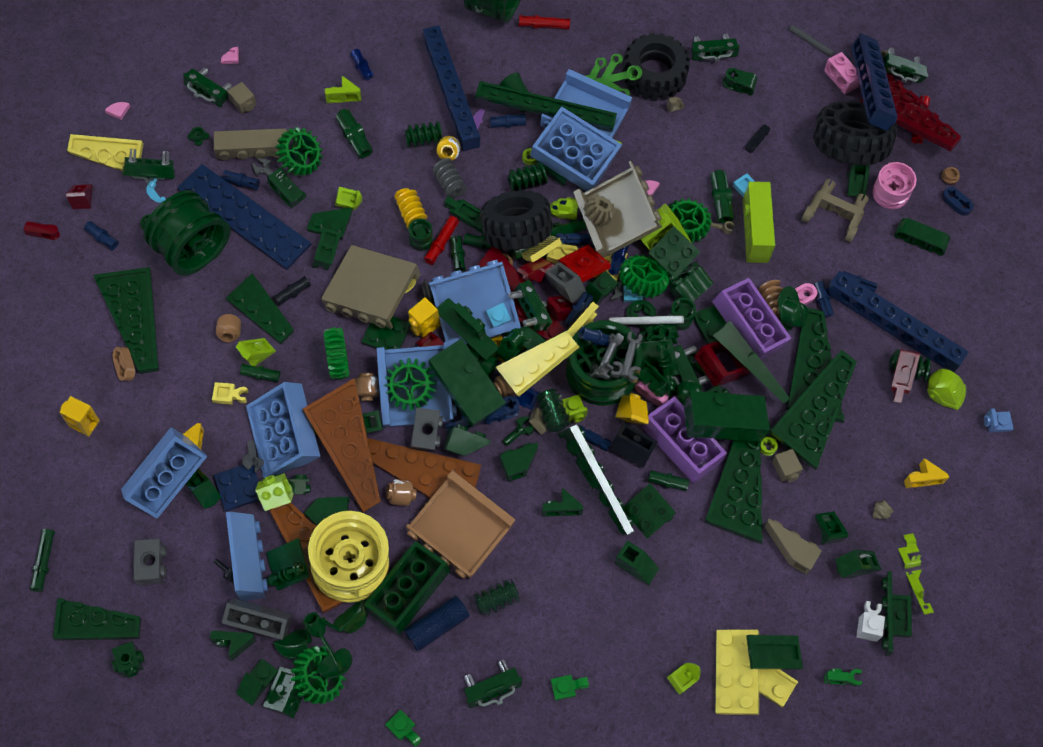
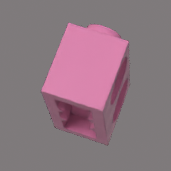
[824,52,859,94]

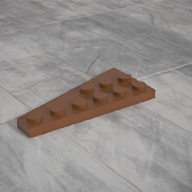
[303,378,381,512]

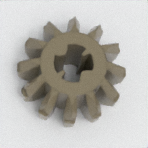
[583,194,616,226]

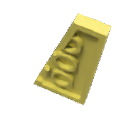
[67,134,143,171]

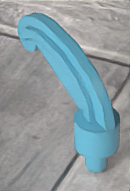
[146,178,166,203]

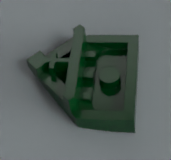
[304,497,350,526]

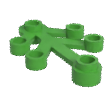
[586,54,642,96]

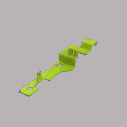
[898,533,934,615]

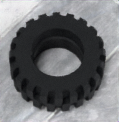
[622,33,690,101]
[480,190,553,251]

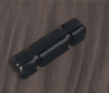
[745,124,770,153]

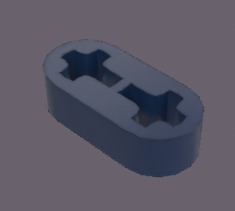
[942,187,974,216]

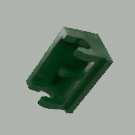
[267,168,307,209]
[312,227,341,270]

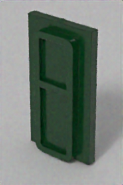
[746,635,803,670]

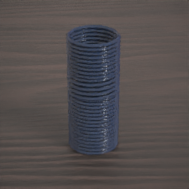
[404,595,470,652]

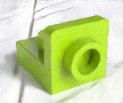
[561,395,588,423]

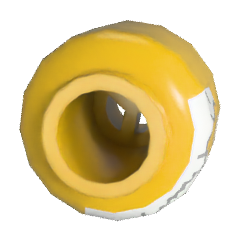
[437,136,461,161]

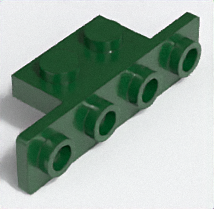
[437,298,499,361]
[881,571,912,656]

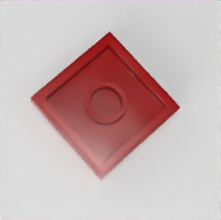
[558,245,611,283]

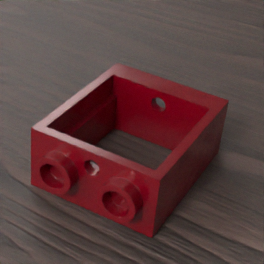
[694,341,750,387]

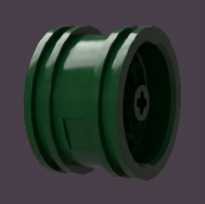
[143,190,231,276]
[566,320,643,406]

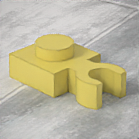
[212,382,248,405]

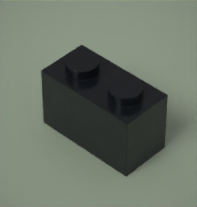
[609,423,658,468]

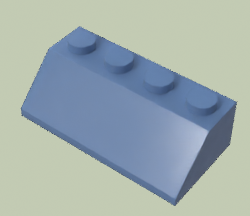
[121,427,207,518]
[226,512,268,601]

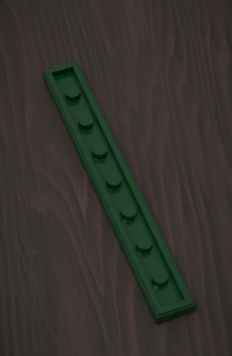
[475,81,617,131]

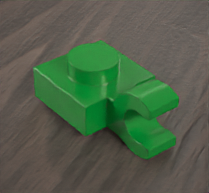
[824,668,862,687]
[551,675,589,701]
[385,710,421,747]

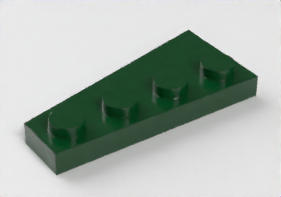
[53,598,141,641]

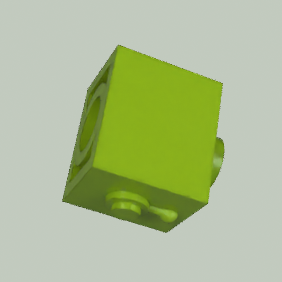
[255,473,294,511]

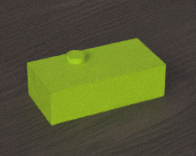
[743,181,775,263]

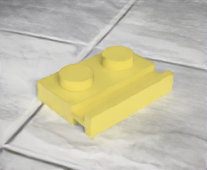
[759,669,798,708]

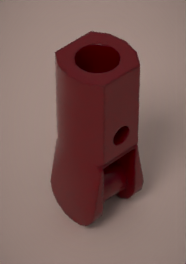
[24,221,60,240]

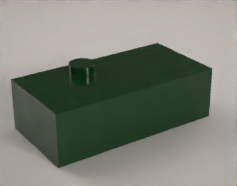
[428,338,506,428]
[683,391,770,442]
[364,541,450,636]

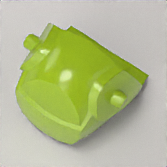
[927,369,966,410]

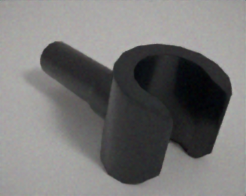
[214,559,234,583]

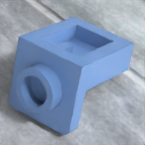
[984,409,1013,432]

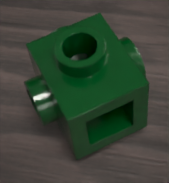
[112,641,145,678]

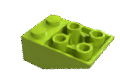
[641,203,692,251]

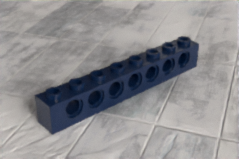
[423,25,480,151]
[851,33,897,131]
[826,271,969,373]

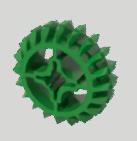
[275,127,324,176]
[668,197,712,244]
[619,254,670,298]
[324,327,349,380]
[384,358,437,411]
[290,646,346,705]

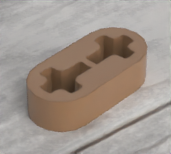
[112,347,135,381]

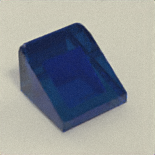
[517,387,542,410]

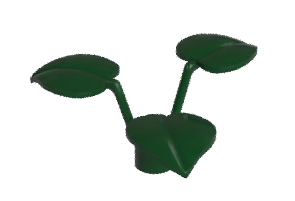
[274,600,367,679]

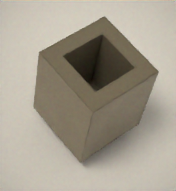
[228,82,256,114]
[772,449,803,482]

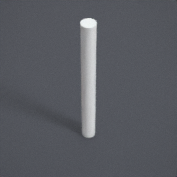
[609,316,684,325]

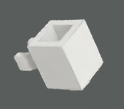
[856,601,885,642]

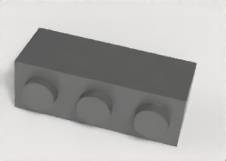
[222,598,293,640]

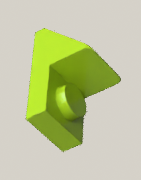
[325,76,362,103]
[236,338,276,366]

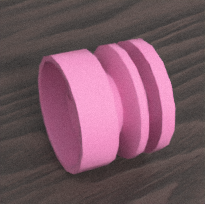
[872,162,917,209]

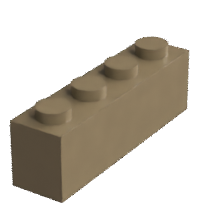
[214,129,287,160]

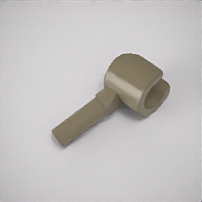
[710,221,734,234]

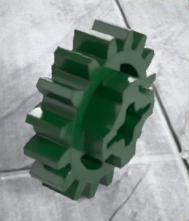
[639,323,679,344]

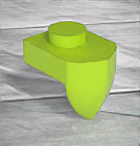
[335,187,363,210]
[667,663,701,695]

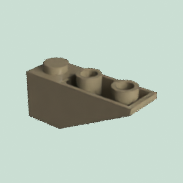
[764,519,822,575]

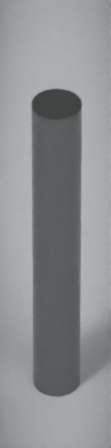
[789,25,834,57]

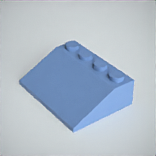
[530,107,622,192]
[246,382,321,478]

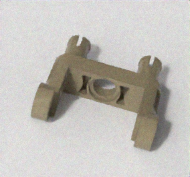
[801,179,869,243]

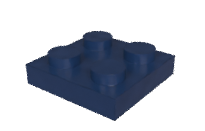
[214,465,259,512]

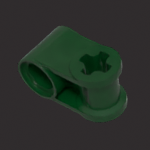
[722,68,758,96]
[496,328,526,362]

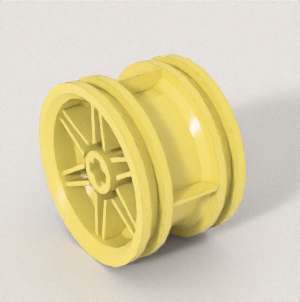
[308,511,389,603]

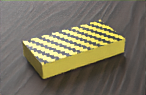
[521,235,562,262]

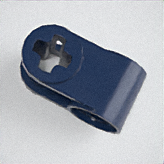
[485,396,519,425]

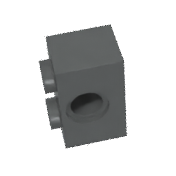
[545,262,586,303]
[411,408,443,452]
[134,539,167,585]

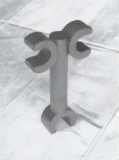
[610,332,642,383]
[589,333,624,379]

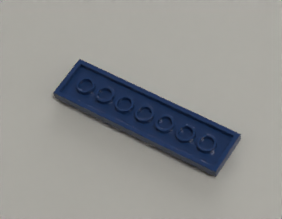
[177,164,311,270]

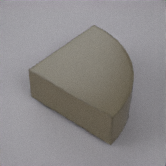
[666,97,685,113]
[529,407,547,434]

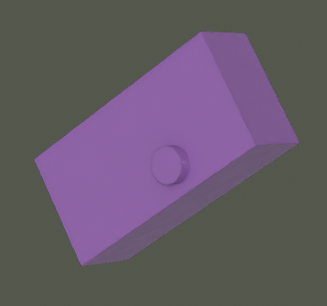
[712,278,792,360]
[642,396,727,484]

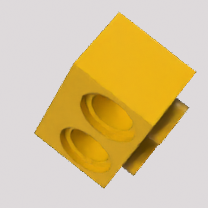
[408,298,441,338]
[59,396,100,437]

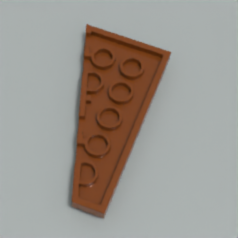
[368,438,481,499]
[269,503,358,614]

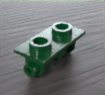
[637,361,671,397]
[275,474,312,495]

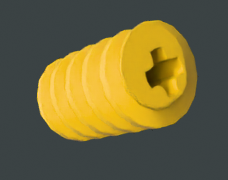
[394,188,427,228]

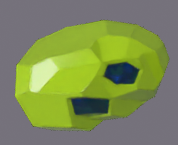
[550,197,578,220]

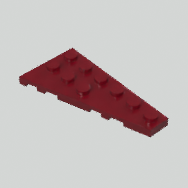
[860,73,961,152]

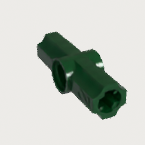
[336,109,373,159]
[710,170,734,223]

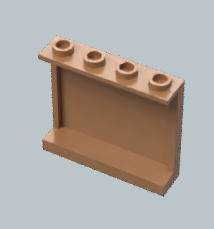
[406,470,515,579]

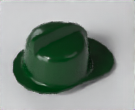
[778,286,808,331]

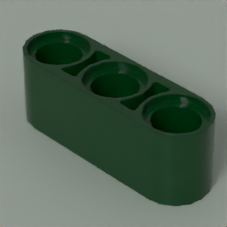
[894,218,950,256]

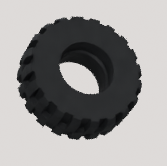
[813,101,897,166]

